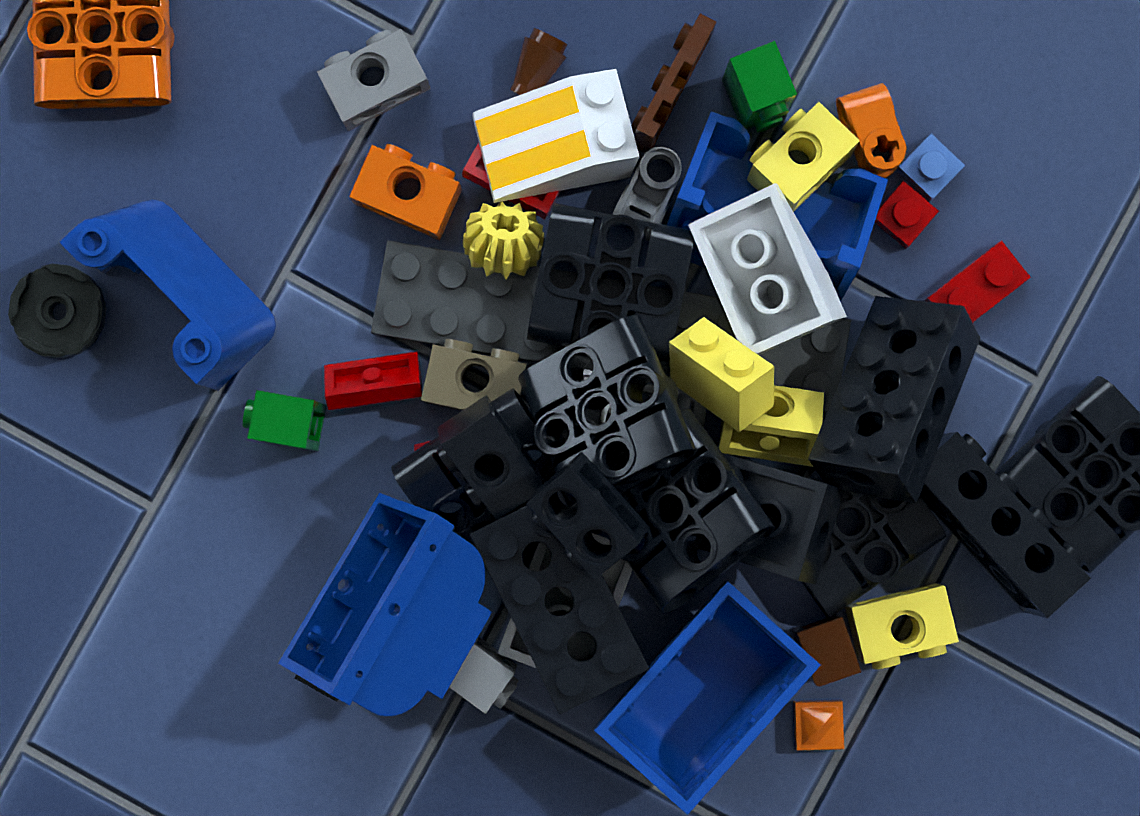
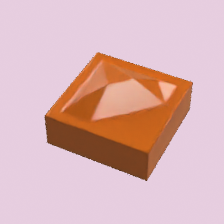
[793,700,844,750]

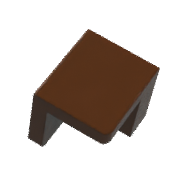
[791,614,861,687]

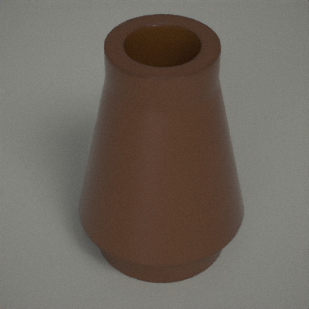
[510,28,568,95]

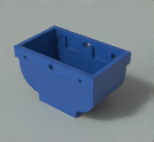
[278,493,492,716]
[594,580,821,815]

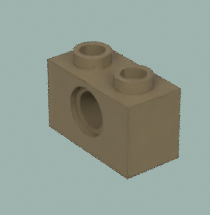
[421,339,527,411]

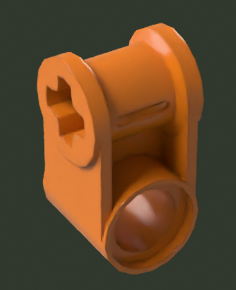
[836,83,907,178]

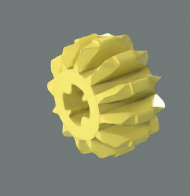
[463,201,544,280]

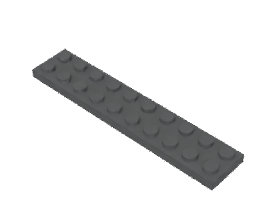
[371,240,851,412]

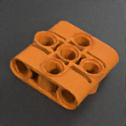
[27,0,175,109]

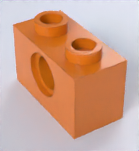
[349,144,462,241]

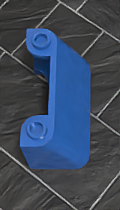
[667,111,888,302]
[60,199,276,391]

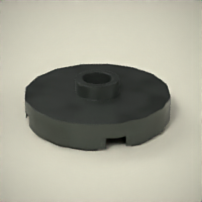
[8,263,107,359]

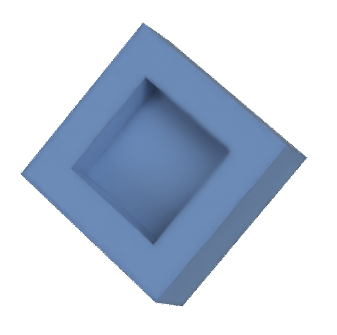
[896,133,965,202]

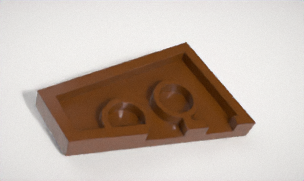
[631,13,717,153]

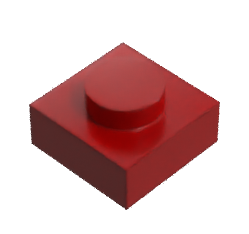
[875,181,939,249]

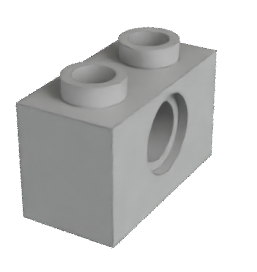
[317,29,431,131]
[449,636,519,714]

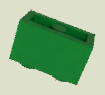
[722,41,797,133]
[242,390,327,451]

